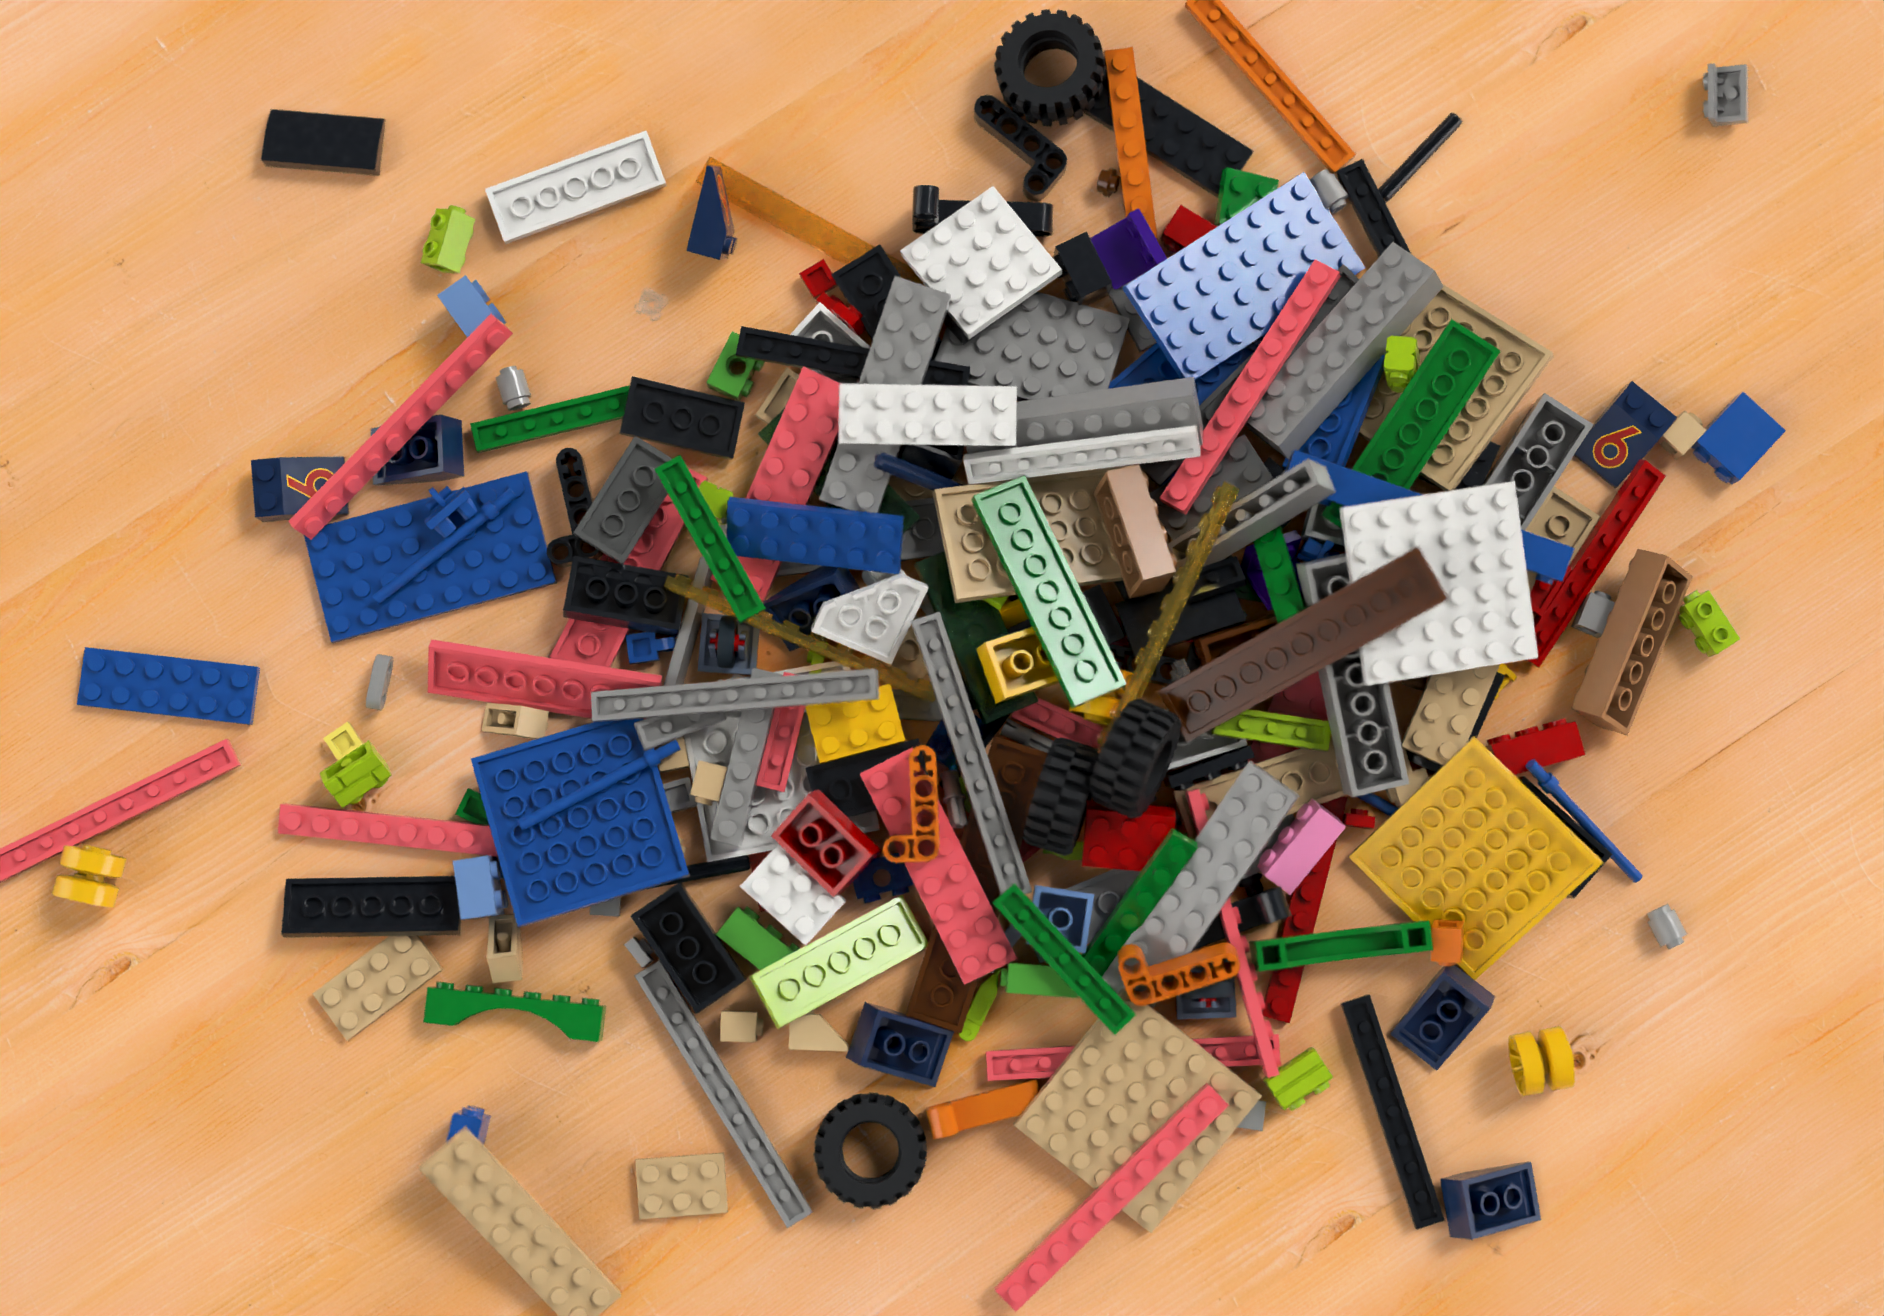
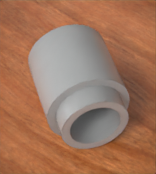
[1310,169,1348,214]
[496,366,531,411]
[1647,904,1687,950]

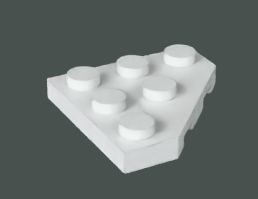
[811,574,928,664]

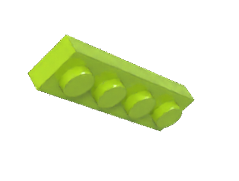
[1211,709,1331,752]

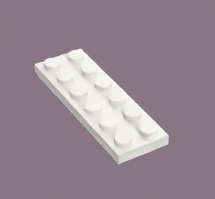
[485,131,667,244]
[838,384,1017,446]

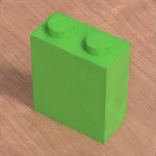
[1000,962,1078,998]

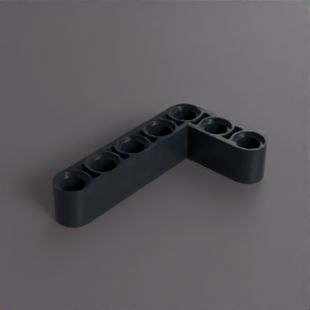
[912,185,1053,237]
[1194,887,1292,950]

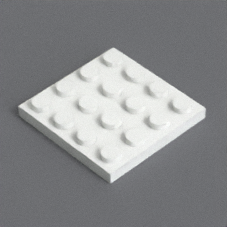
[900,186,1062,339]

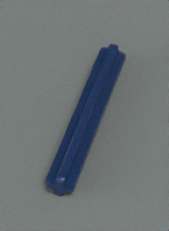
[874,452,964,491]

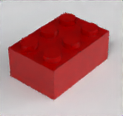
[1485,718,1586,775]
[771,789,882,898]
[1082,800,1176,871]

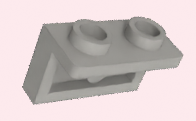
[1703,63,1748,126]

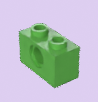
[707,331,765,401]

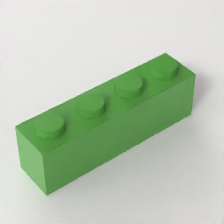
[716,906,801,970]

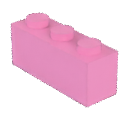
[1257,799,1346,895]

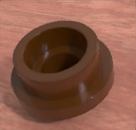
[1097,168,1120,197]

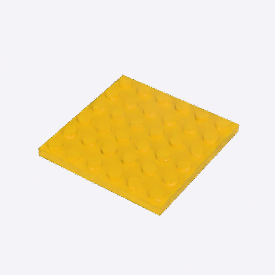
[1349,736,1602,980]

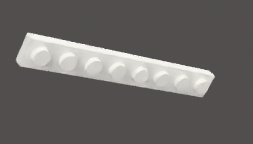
[963,425,1201,485]

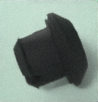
[1238,873,1264,896]

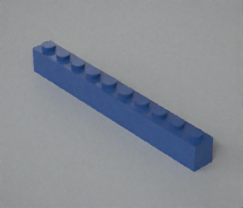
[1284,450,1574,585]

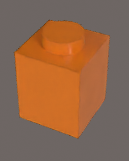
[1431,919,1464,966]

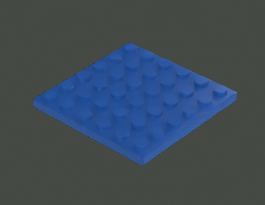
[471,718,690,928]

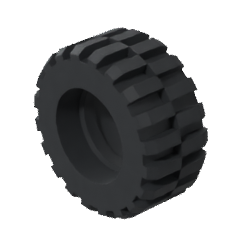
[994,9,1106,126]
[1089,699,1181,818]
[1023,737,1100,856]
[814,1092,927,1209]

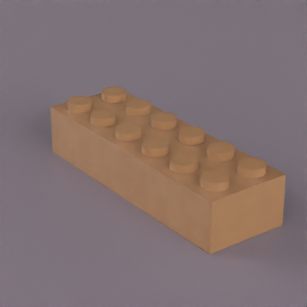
[1572,549,1693,736]

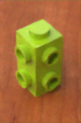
[421,205,475,273]
[1678,590,1740,657]

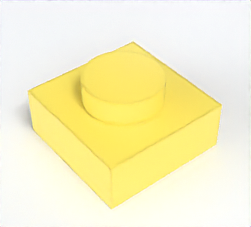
[323,722,364,760]

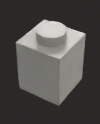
[1571,591,1615,638]

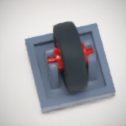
[698,613,761,675]
[1175,959,1236,1019]

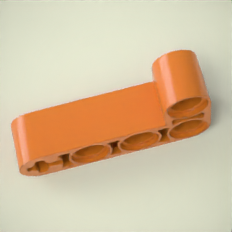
[883,745,940,863]
[1117,942,1240,1006]
[926,1079,1039,1139]

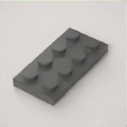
[1149,434,1273,540]
[573,436,672,565]

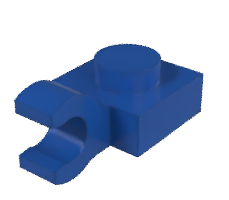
[626,632,677,665]

